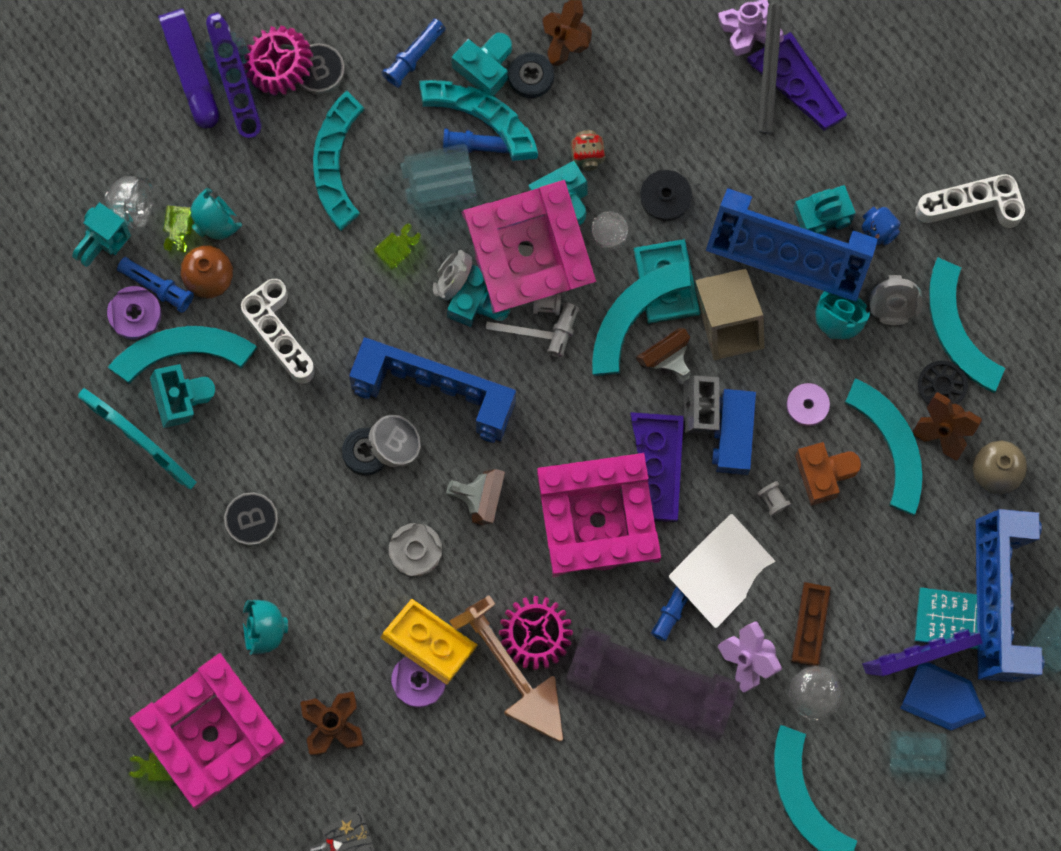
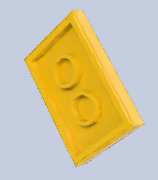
[381,599,478,685]

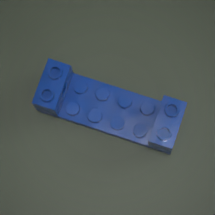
[706,188,878,302]
[349,337,516,443]
[976,509,1044,682]

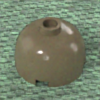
[972,440,1027,495]

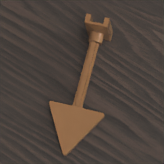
[449,595,563,741]

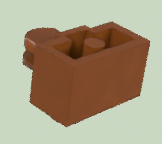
[795,442,861,506]

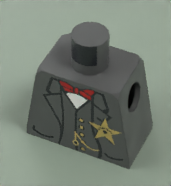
[310,809,375,851]

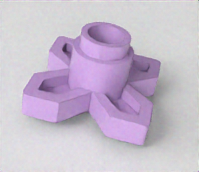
[718,0,783,56]
[718,622,782,693]

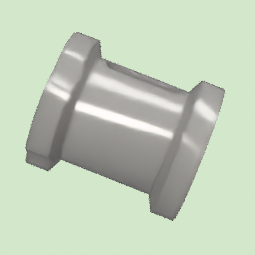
[533,293,561,316]
[757,481,791,516]

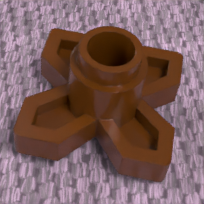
[543,0,592,66]
[912,392,982,460]
[300,692,364,756]

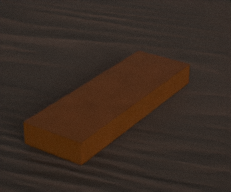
[791,582,831,667]

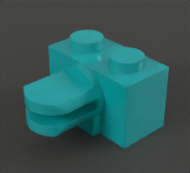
[451,32,512,96]
[528,161,588,226]
[793,185,856,235]
[72,202,131,267]
[447,265,511,327]
[150,364,215,428]

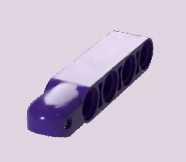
[158,8,220,129]
[206,12,262,138]

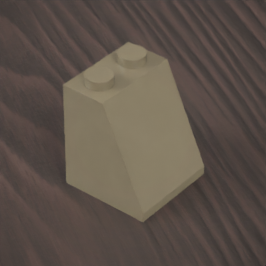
[695,269,765,360]

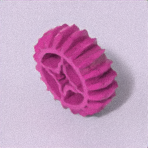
[243,25,313,96]
[499,596,573,670]

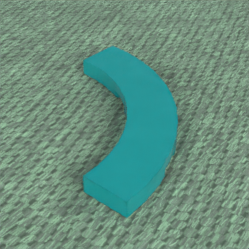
[419,80,538,161]
[313,90,364,231]
[929,257,1005,393]
[592,260,692,376]
[108,326,257,384]
[844,378,922,516]
[78,388,197,489]
[774,725,857,851]

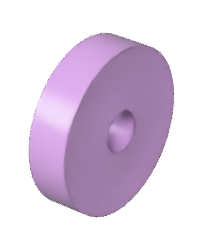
[786,383,830,426]

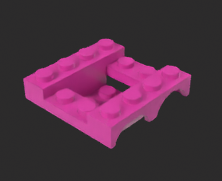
[461,180,596,314]
[537,453,661,577]
[129,653,286,810]

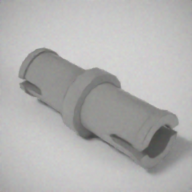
[547,303,579,358]

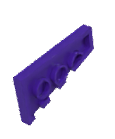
[747,32,847,131]
[630,412,684,522]
[862,629,983,676]

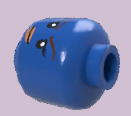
[861,207,901,246]

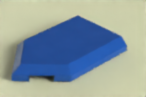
[900,662,986,731]

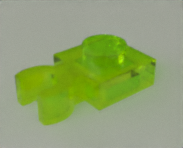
[163,205,193,253]
[374,223,421,270]
[129,753,175,782]

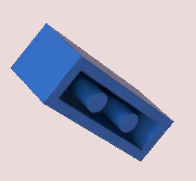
[712,389,756,475]

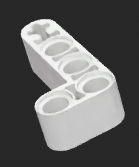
[915,174,1025,228]
[241,279,315,384]

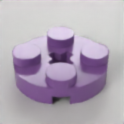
[107,286,161,340]
[391,657,446,708]

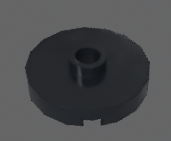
[640,170,692,221]

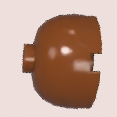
[181,245,233,298]

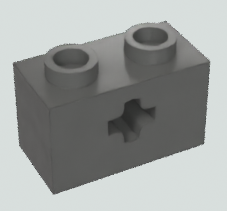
[684,376,719,435]

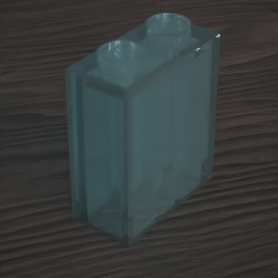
[400,143,477,210]

